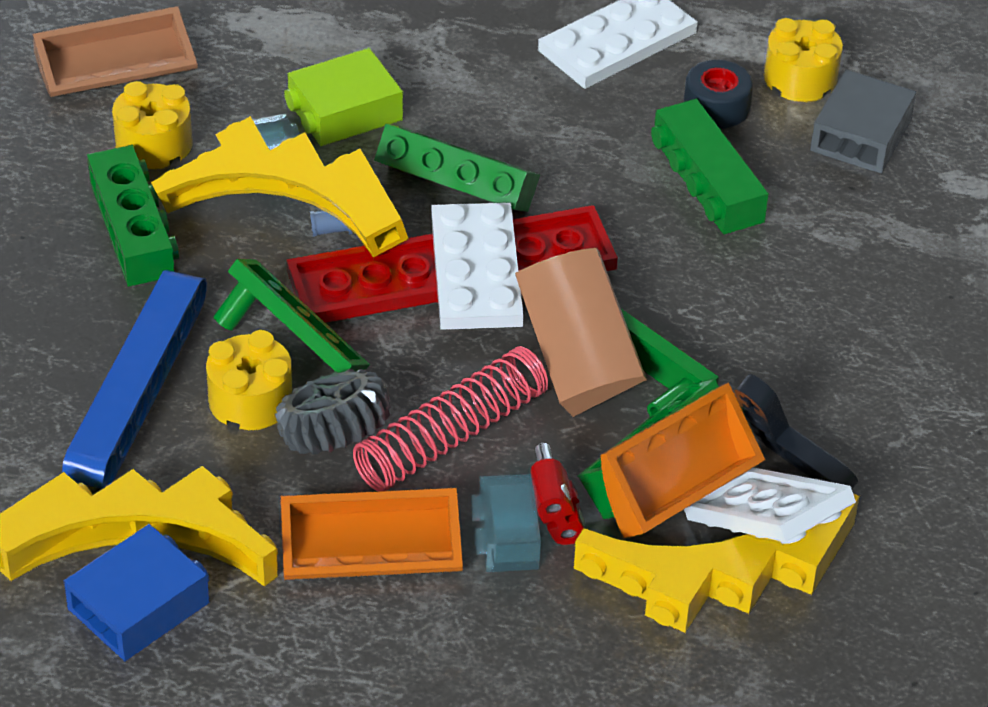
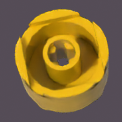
[764,18,843,102]
[112,81,192,169]
[206,330,292,430]

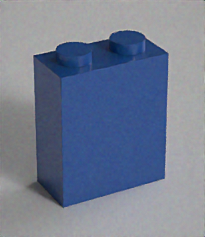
[64,524,209,662]

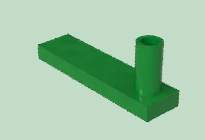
[214,259,370,373]
[620,308,719,417]

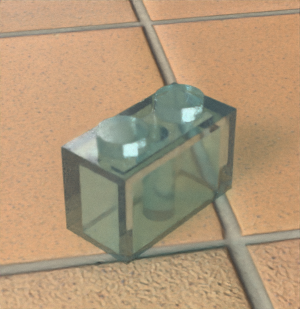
[471,474,541,572]

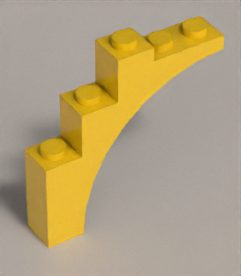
[151,116,409,257]
[0,466,278,587]
[574,494,859,633]

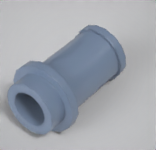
[310,211,353,236]

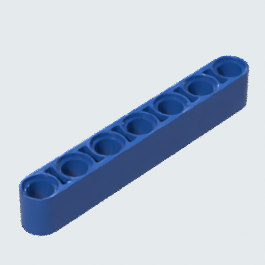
[62,270,207,489]

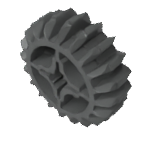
[275,369,391,455]

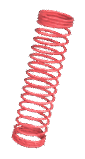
[353,346,548,492]

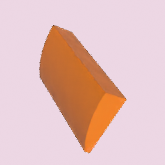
[601,382,765,538]
[281,488,463,580]

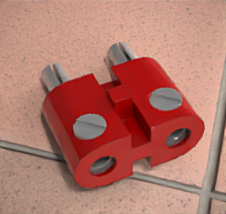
[530,443,585,545]

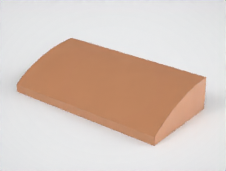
[33,6,197,97]
[515,247,647,417]

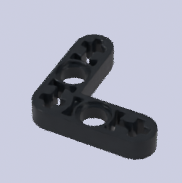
[734,374,858,489]

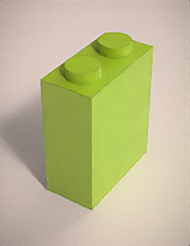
[284,48,403,146]

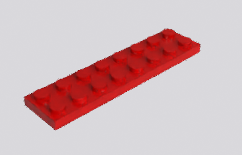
[286,205,618,323]

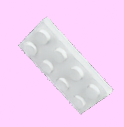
[538,0,697,89]
[431,203,523,330]
[684,468,856,544]

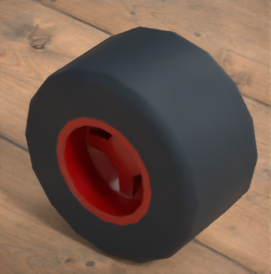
[684,60,753,129]

